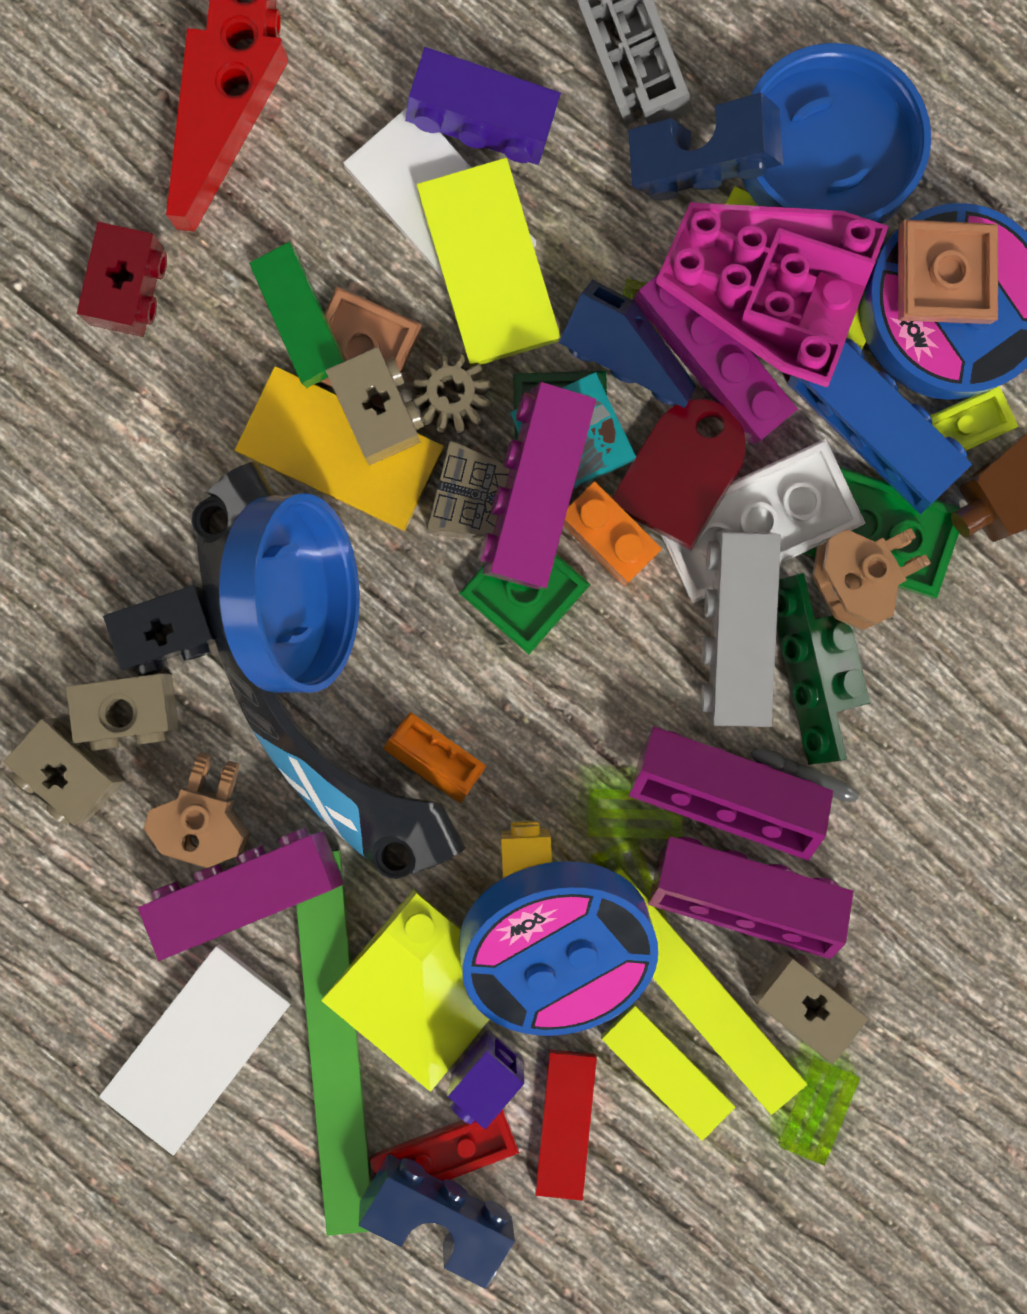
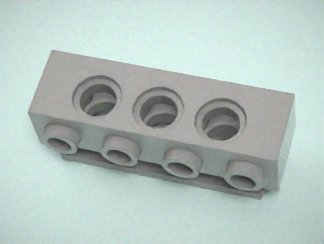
[577,0,693,126]

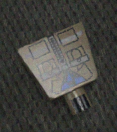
[427,441,510,540]

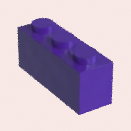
[405,47,561,166]

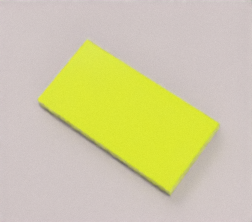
[416,158,561,367]

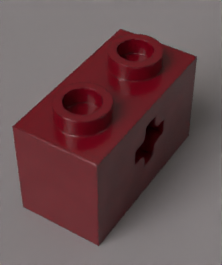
[76,222,167,337]

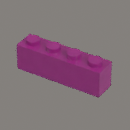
[633,274,798,445]
[479,382,597,589]
[629,726,834,861]
[137,827,344,962]
[648,836,854,959]

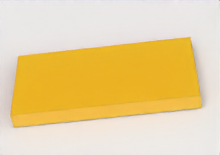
[235,366,445,532]

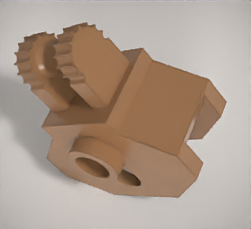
[812,528,931,631]
[144,752,250,868]

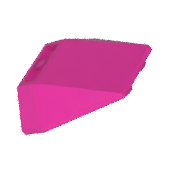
[656,202,889,388]

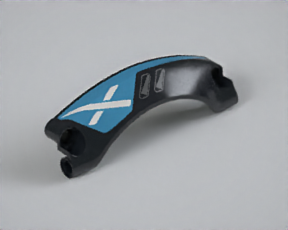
[191,462,466,879]

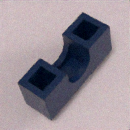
[628,92,783,201]
[358,1154,515,1289]

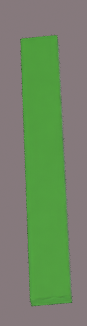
[296,849,371,1236]

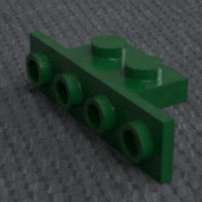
[776,573,870,765]

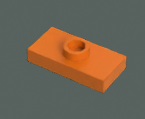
[383,712,487,804]

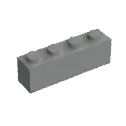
[700,531,781,727]

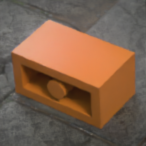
[563,481,662,587]

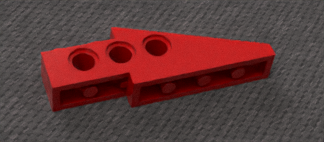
[166,0,288,232]

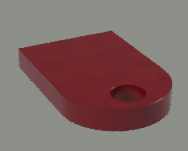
[611,399,746,551]

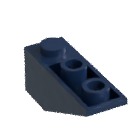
[559,279,696,408]

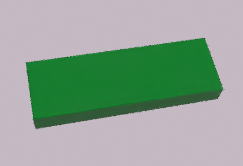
[249,241,345,388]

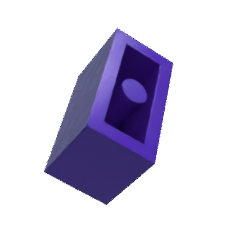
[447,1029,524,1129]

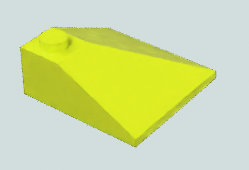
[321,889,490,1092]

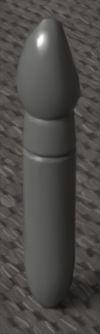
[751,749,858,802]

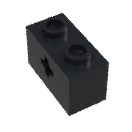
[103,585,215,677]

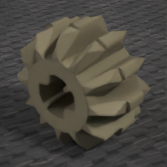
[412,354,491,435]

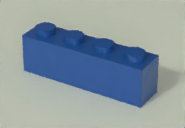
[788,338,972,515]

